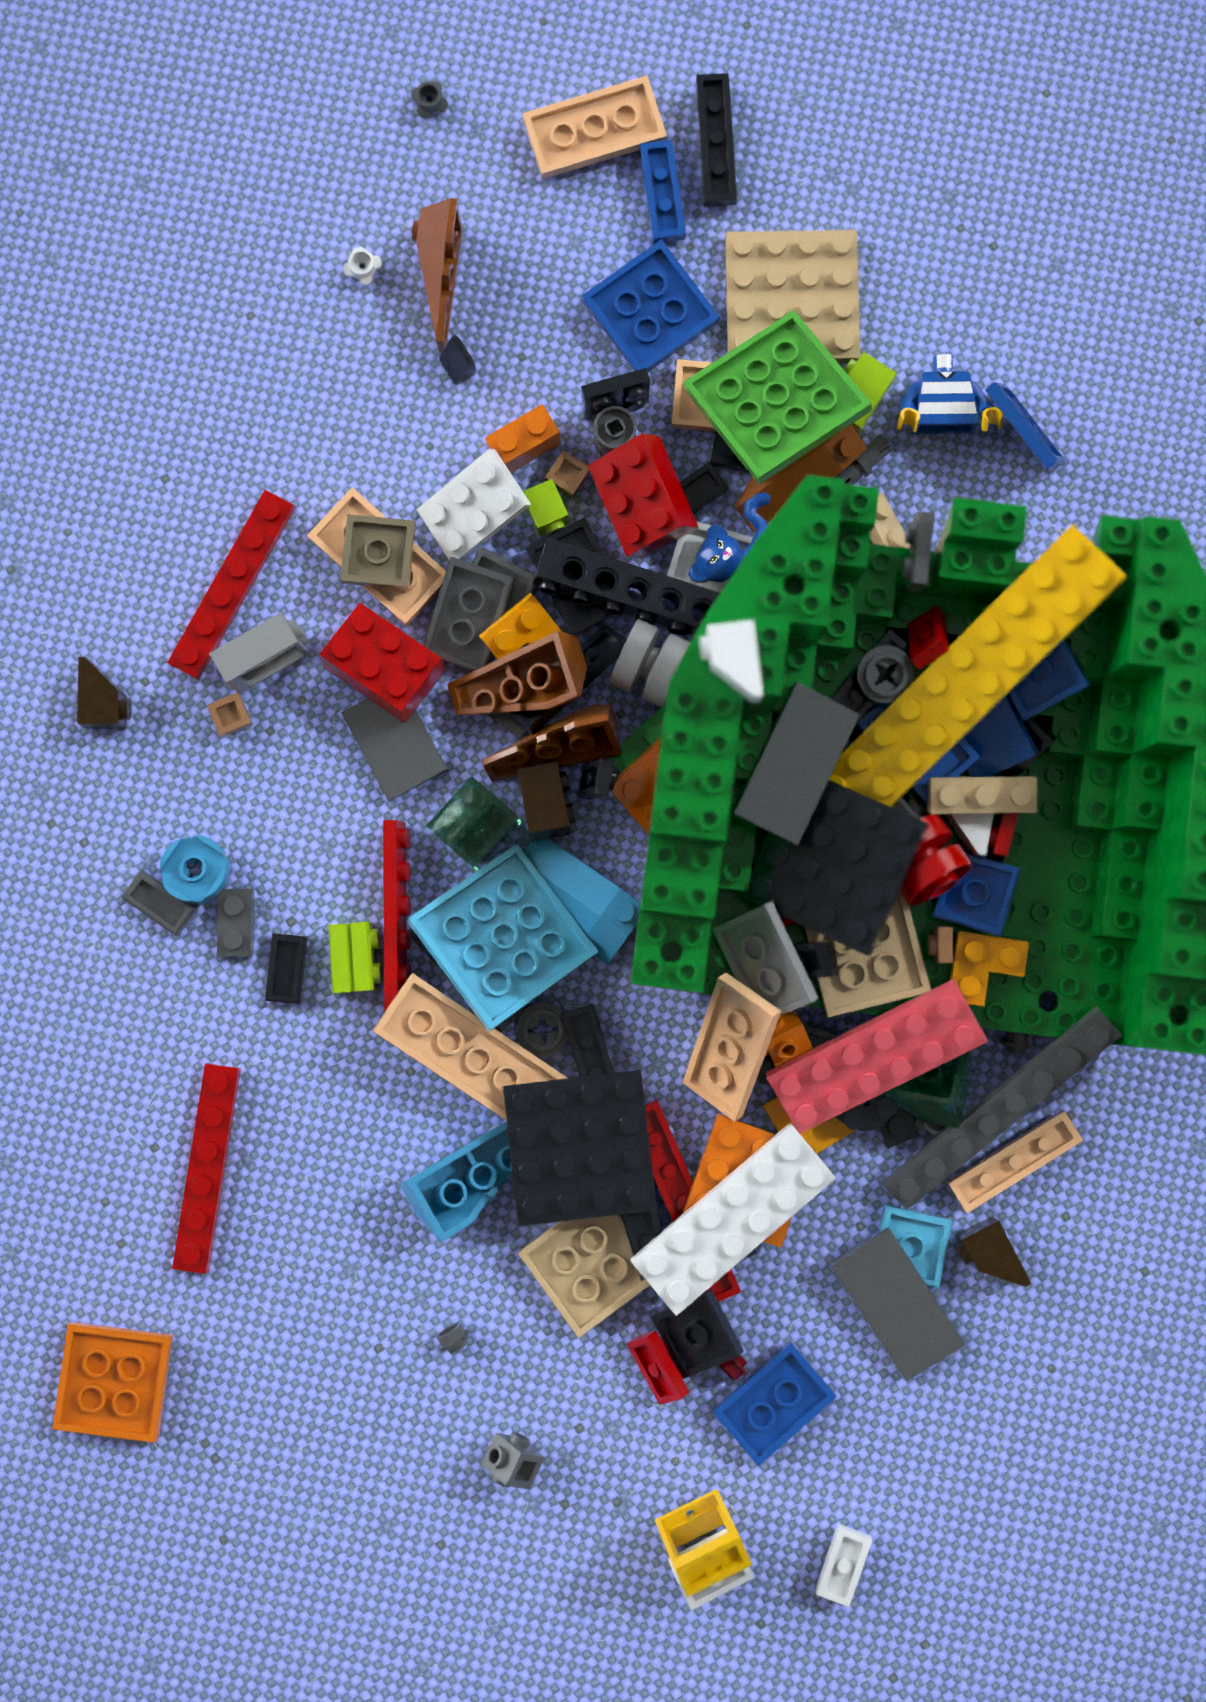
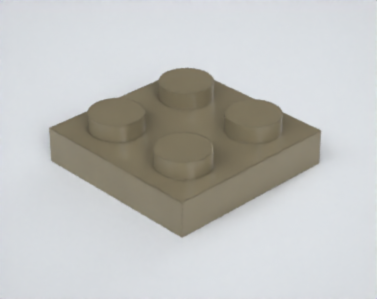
[340,514,416,590]

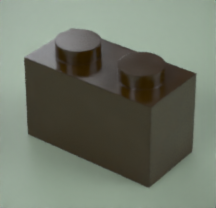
[517,761,576,842]

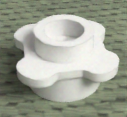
[343,247,382,285]

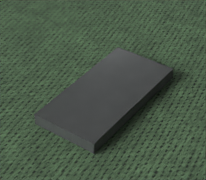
[732,682,860,845]
[830,1227,965,1381]

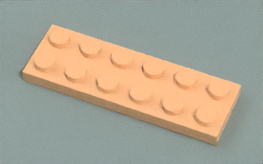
[372,973,567,1121]

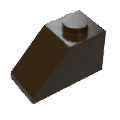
[77,657,132,729]
[956,1216,1032,1287]

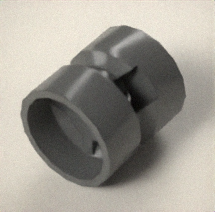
[593,406,637,457]

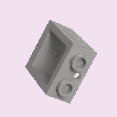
[209,612,309,694]

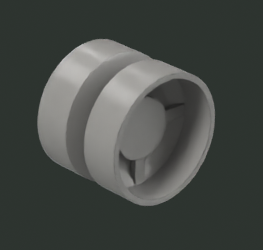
[609,619,691,708]

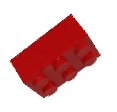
[588,433,699,558]
[319,603,445,724]

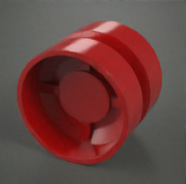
[900,814,973,906]

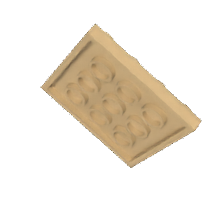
[725,230,860,363]

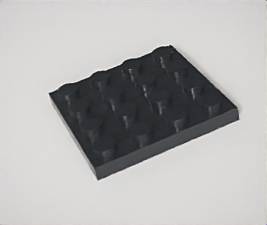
[741,780,930,956]
[503,1070,657,1227]

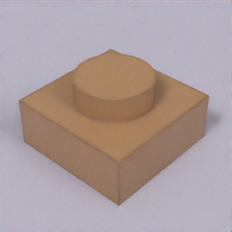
[545,450,590,498]
[207,692,253,738]
[927,927,953,963]

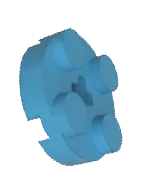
[160,835,231,905]

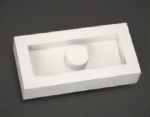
[815,1523,873,1607]

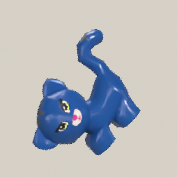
[688,492,771,583]

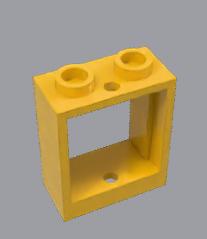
[655,1489,753,1598]

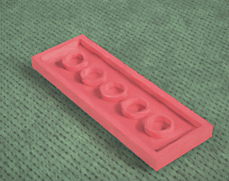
[766,979,988,1134]

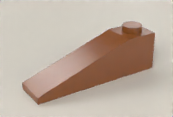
[734,424,868,533]
[447,631,587,716]

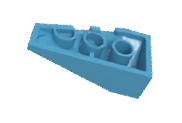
[524,839,640,964]
[399,1121,512,1243]

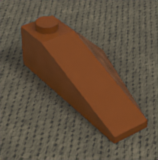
[412,198,463,353]
[482,703,622,782]

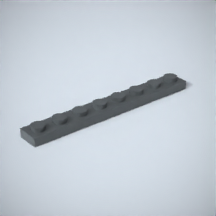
[883,1006,1122,1210]

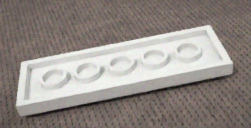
[630,1123,836,1316]

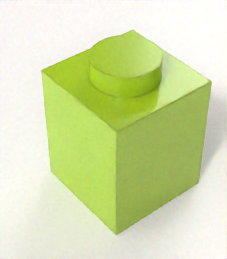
[523,479,569,537]

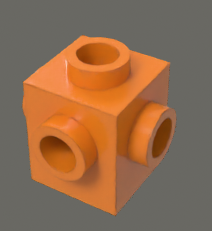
[765,1010,813,1067]

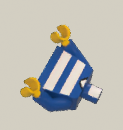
[896,354,1003,434]

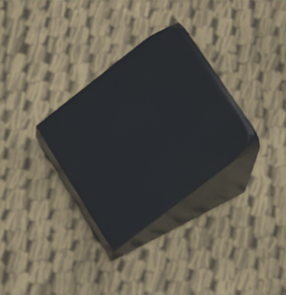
[439,335,476,385]

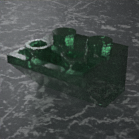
[426,776,522,871]

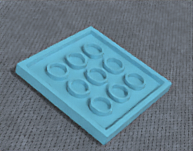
[407,844,599,1032]

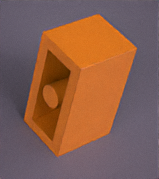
[485,404,561,473]

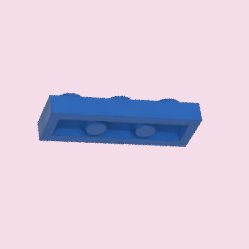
[639,140,686,244]

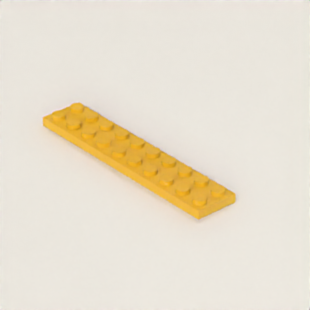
[829,524,1127,807]

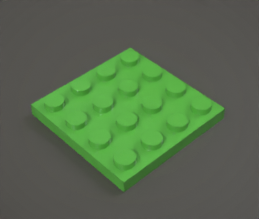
[683,310,872,484]

